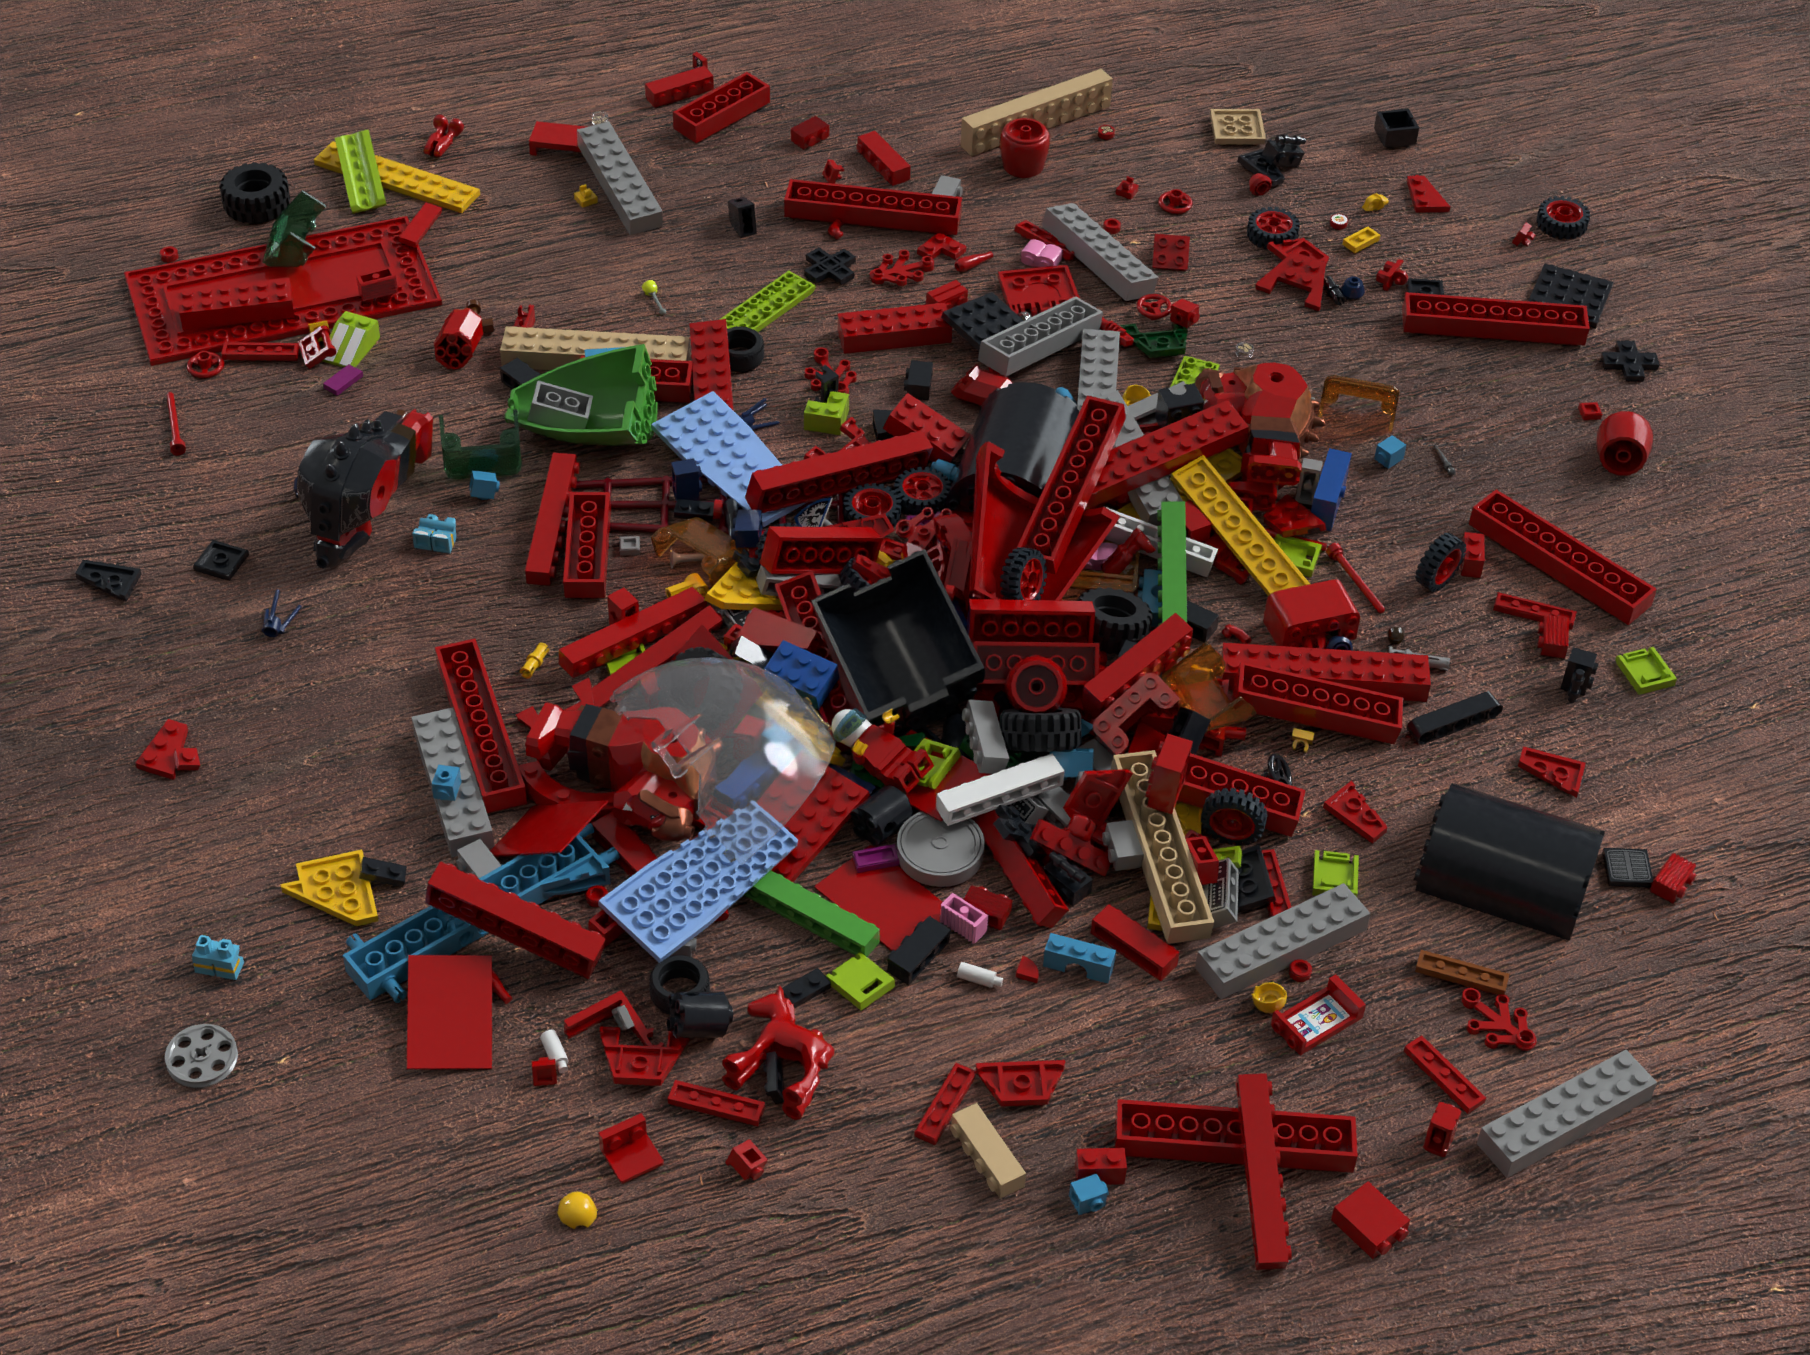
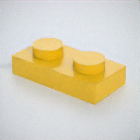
[1342,227,1380,253]

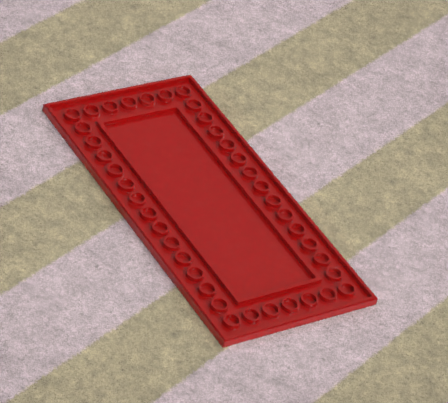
[124,216,442,366]

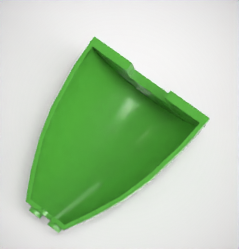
[505,344,658,446]

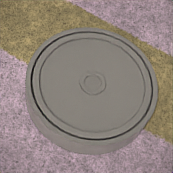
[897,811,984,887]

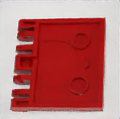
[998,265,1079,318]

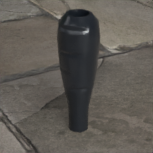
[723,499,738,540]

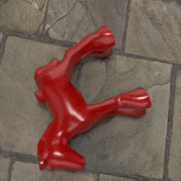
[722,986,835,1120]

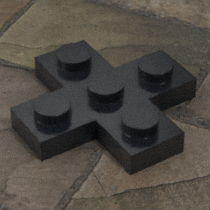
[804,247,856,285]
[1600,340,1660,382]
[993,805,1046,860]

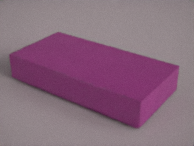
[323,364,363,396]
[852,844,900,873]

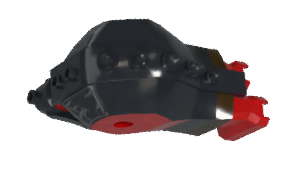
[297,409,433,569]

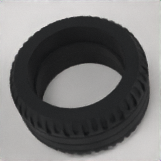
[727,327,764,372]
[649,955,710,1015]

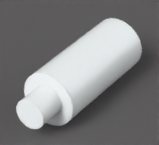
[957,962,1003,988]
[540,1030,569,1073]

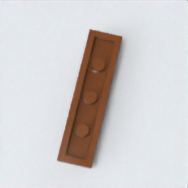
[1415,950,1510,995]

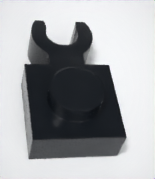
[732,549,761,578]

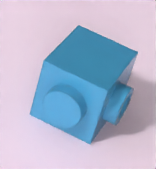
[1374,435,1406,469]
[469,470,500,500]
[432,765,462,801]
[1069,1174,1109,1215]

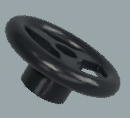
[1264,753,1292,786]

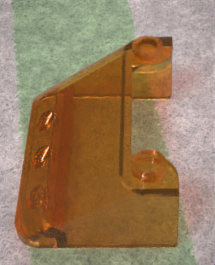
[1318,375,1400,431]
[650,517,749,588]
[1070,551,1140,593]
[1161,642,1257,732]

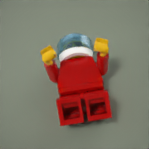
[831,708,934,794]

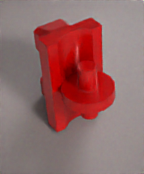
[1376,259,1408,291]

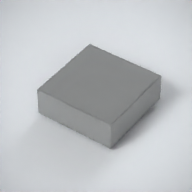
[620,536,640,555]
[612,1005,635,1031]

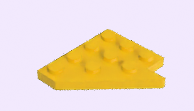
[704,562,784,611]
[280,849,379,926]

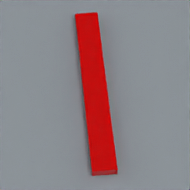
[592,605,723,708]

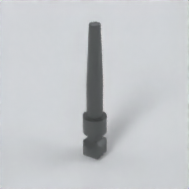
[1433,445,1456,476]

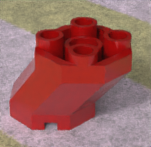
[434,308,483,369]
[951,364,1013,405]

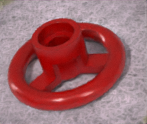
[1158,189,1193,214]
[1136,294,1172,320]
[187,351,224,378]

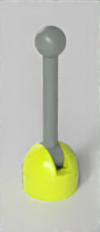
[642,280,666,315]

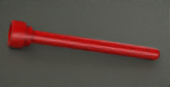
[166,392,186,456]
[1326,543,1385,613]

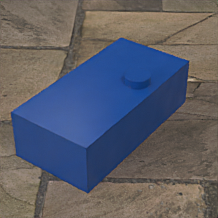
[1311,448,1352,531]

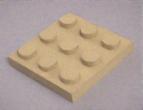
[1210,109,1266,145]

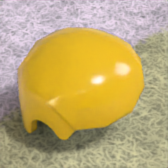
[1122,385,1151,406]
[1252,982,1287,1014]
[557,1191,597,1229]

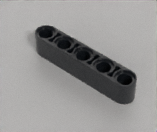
[1406,691,1503,745]

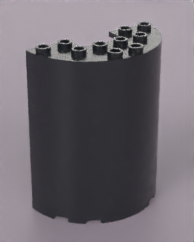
[946,382,1080,513]
[811,549,985,733]
[1414,783,1605,941]

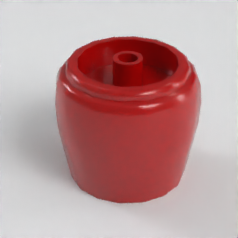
[1000,118,1050,178]
[1597,411,1653,476]
[1005,656,1068,713]

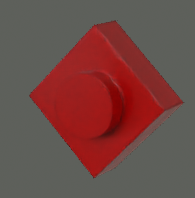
[174,748,200,770]

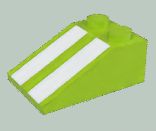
[322,311,380,368]

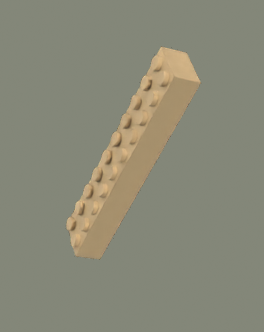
[961,69,1113,156]
[500,326,690,370]
[1111,750,1214,944]

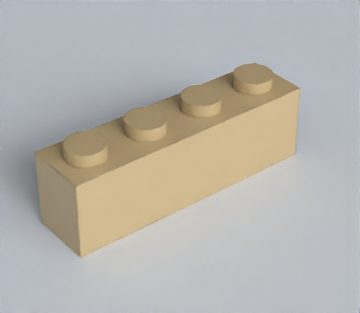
[950,1103,1026,1198]

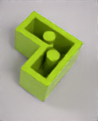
[804,391,849,435]

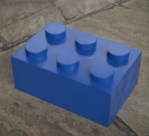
[762,640,840,709]

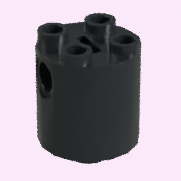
[850,785,913,847]
[666,992,733,1038]

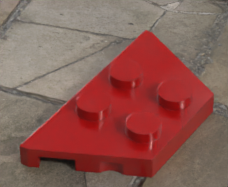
[1267,238,1329,265]
[1263,494,1326,538]
[1063,769,1133,840]
[975,1060,1065,1106]

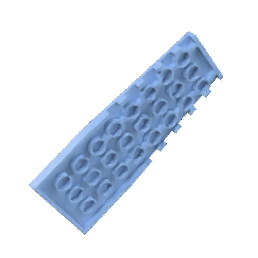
[651,391,808,527]
[598,800,798,963]

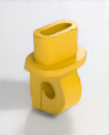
[1362,193,1389,211]

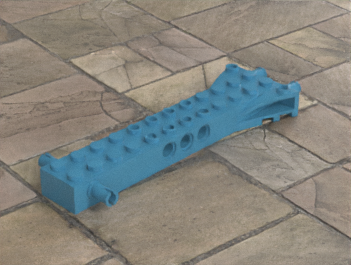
[343,822,620,1003]

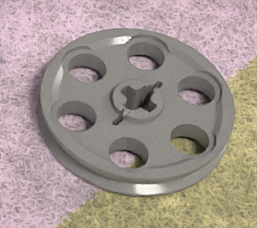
[165,1024,238,1088]

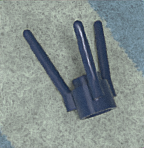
[739,398,779,430]
[262,589,302,637]

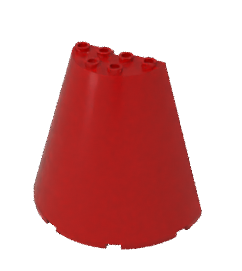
[969,441,1120,601]

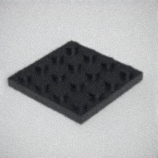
[1528,263,1614,329]
[941,292,1024,351]

